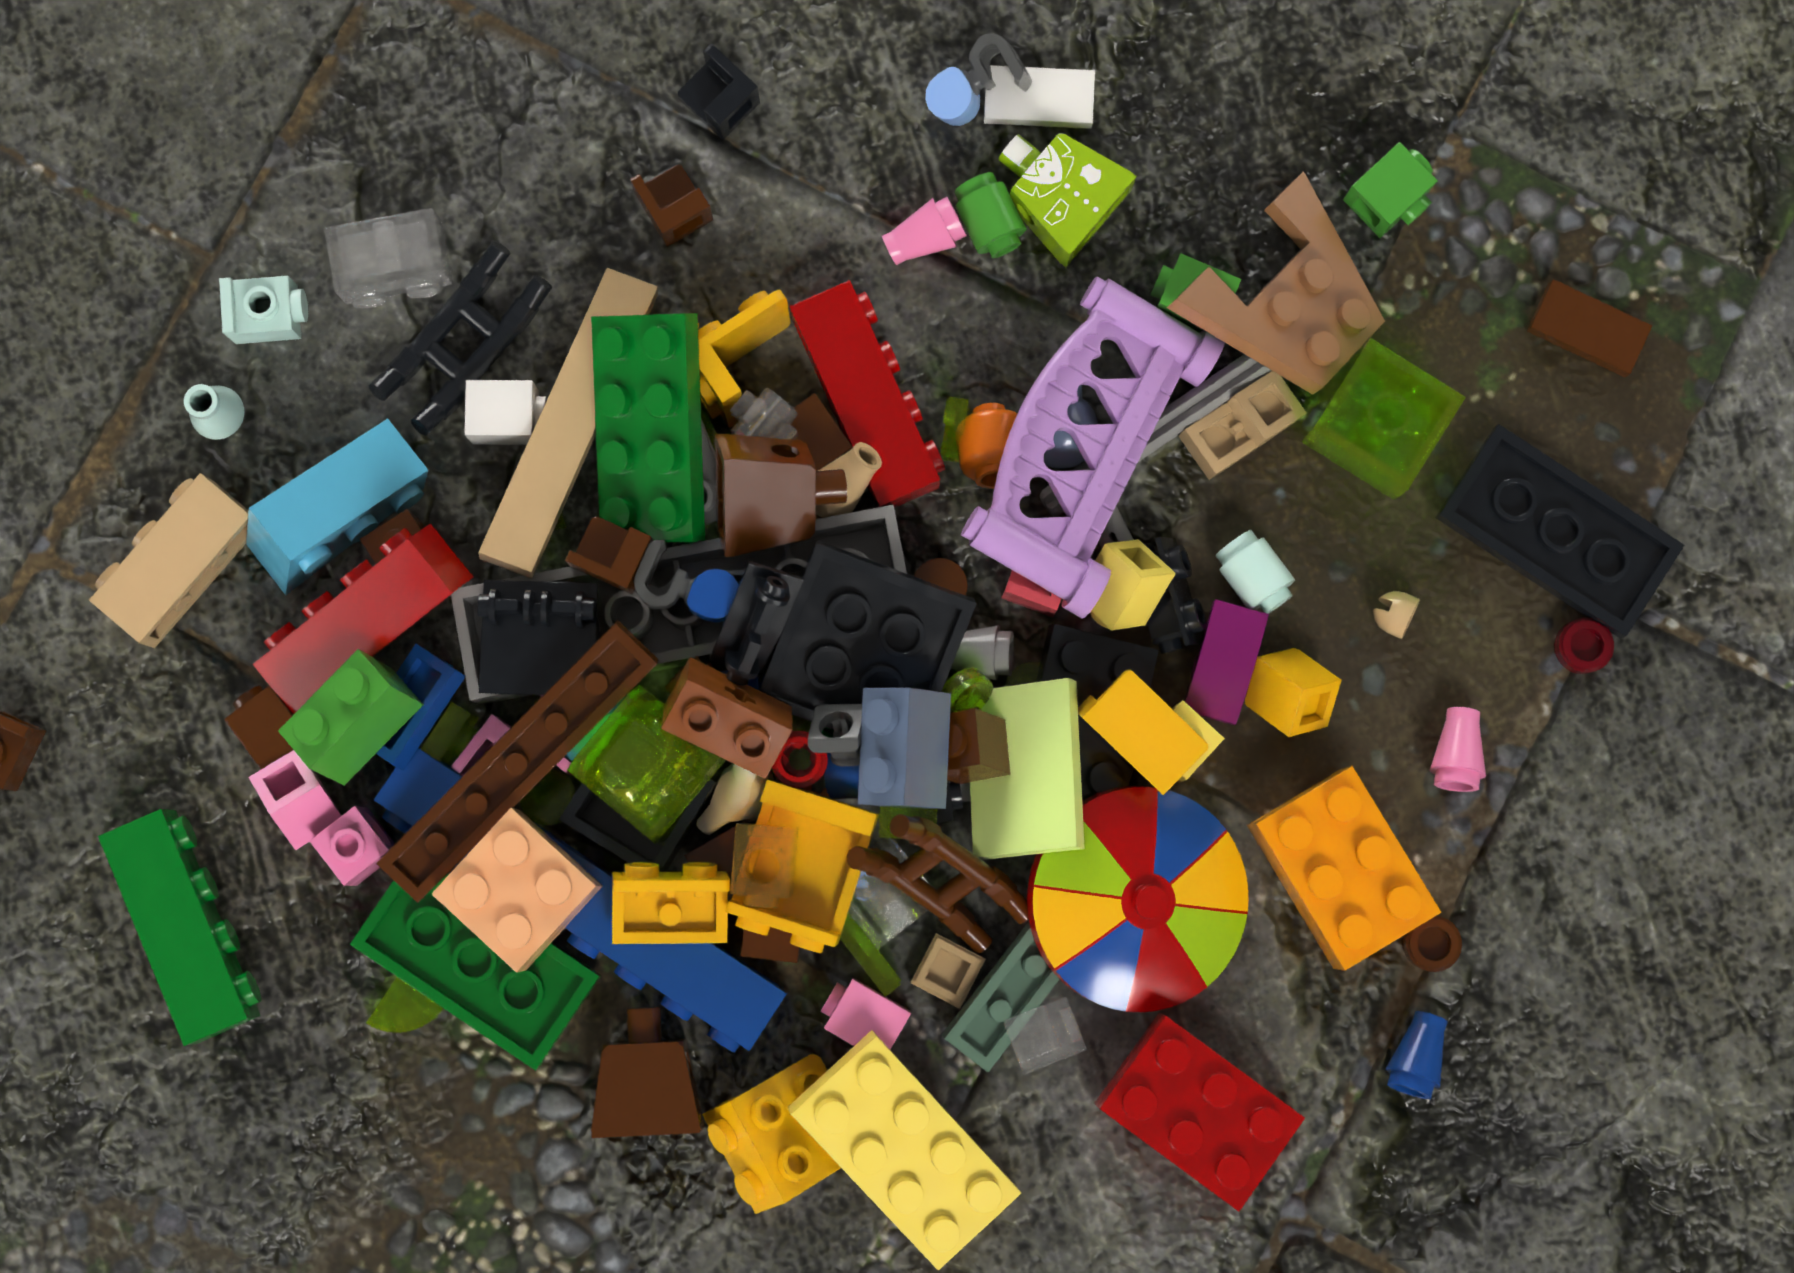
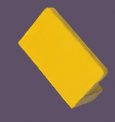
[1078,669,1209,795]

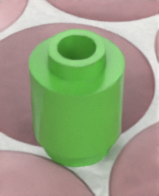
[954,172,1027,258]

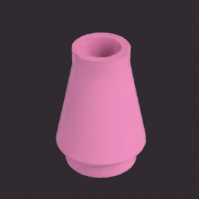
[882,196,967,265]
[1430,707,1486,792]

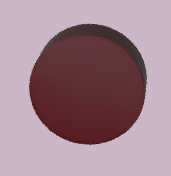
[1554,618,1614,674]

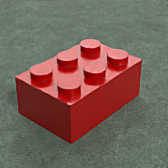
[1094,1013,1305,1212]

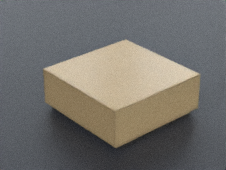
[910,933,986,1009]

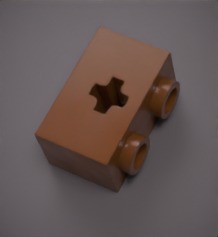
[661,657,792,779]

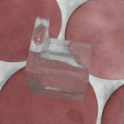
[1004,994,1087,1075]

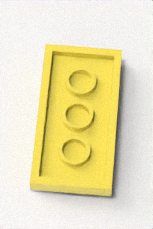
[787,1030,1021,1271]

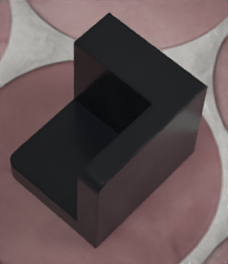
[678,44,760,140]

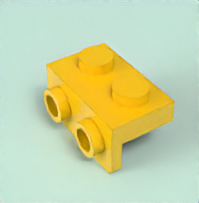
[612,862,730,944]

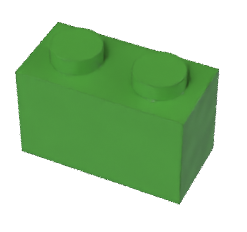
[278,649,424,786]

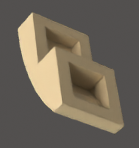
[1178,371,1307,480]

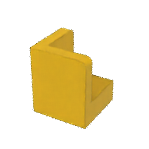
[1245,648,1342,737]

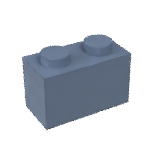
[858,688,951,809]

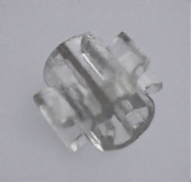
[730,388,799,440]

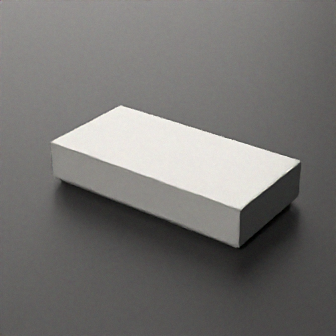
[984,65,1095,129]

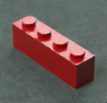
[789,280,945,508]
[252,524,473,715]

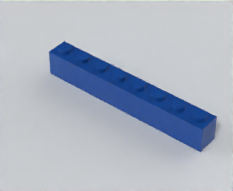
[374,746,789,1053]

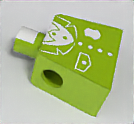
[998,133,1136,268]

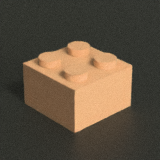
[432,808,603,973]

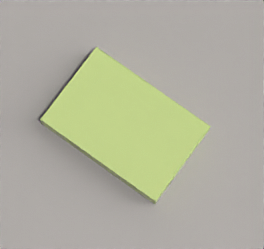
[967,678,1085,860]

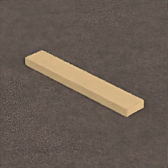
[478,268,658,579]

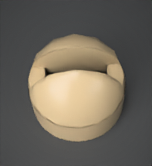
[1373,591,1420,639]

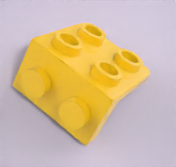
[698,289,791,428]
[702,1054,841,1214]

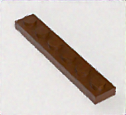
[376,620,659,903]

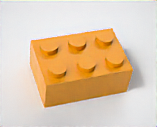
[1247,766,1442,971]

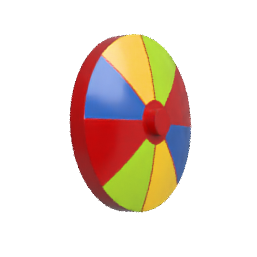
[1027,786,1249,1012]

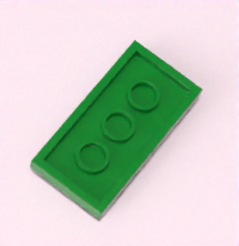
[591,313,705,542]
[350,872,601,1071]

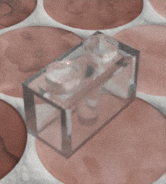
[324,208,453,308]

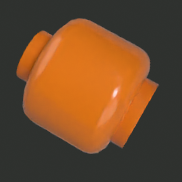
[956,403,1018,489]

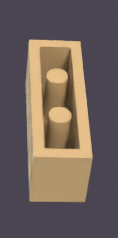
[89,473,248,648]

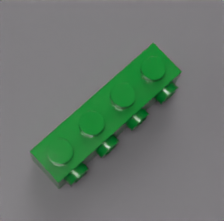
[98,809,262,1046]

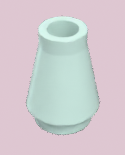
[184,384,244,440]

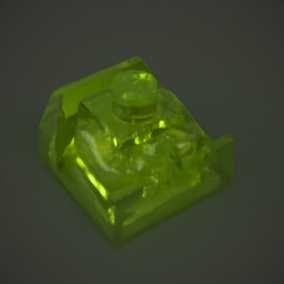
[567,685,726,844]

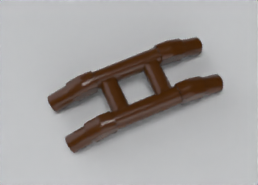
[847,814,1029,954]

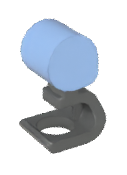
[925,34,1032,126]

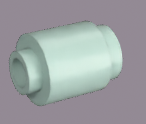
[1216,530,1295,614]

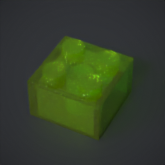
[1302,338,1466,500]

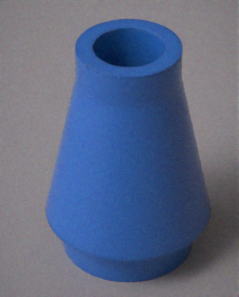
[1385,1011,1447,1099]

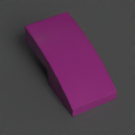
[1184,599,1269,726]

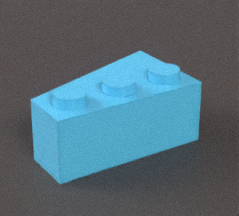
[246,419,428,595]

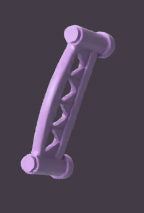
[961,276,1225,619]

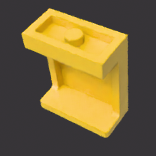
[725,779,880,953]

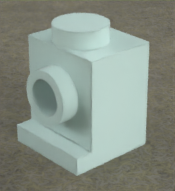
[219,276,308,344]

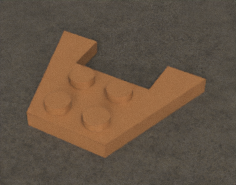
[1167,171,1385,395]

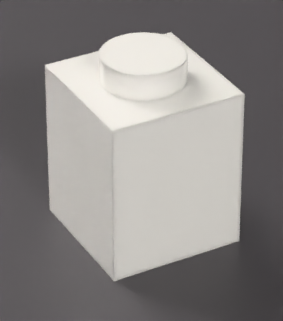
[465,380,548,445]

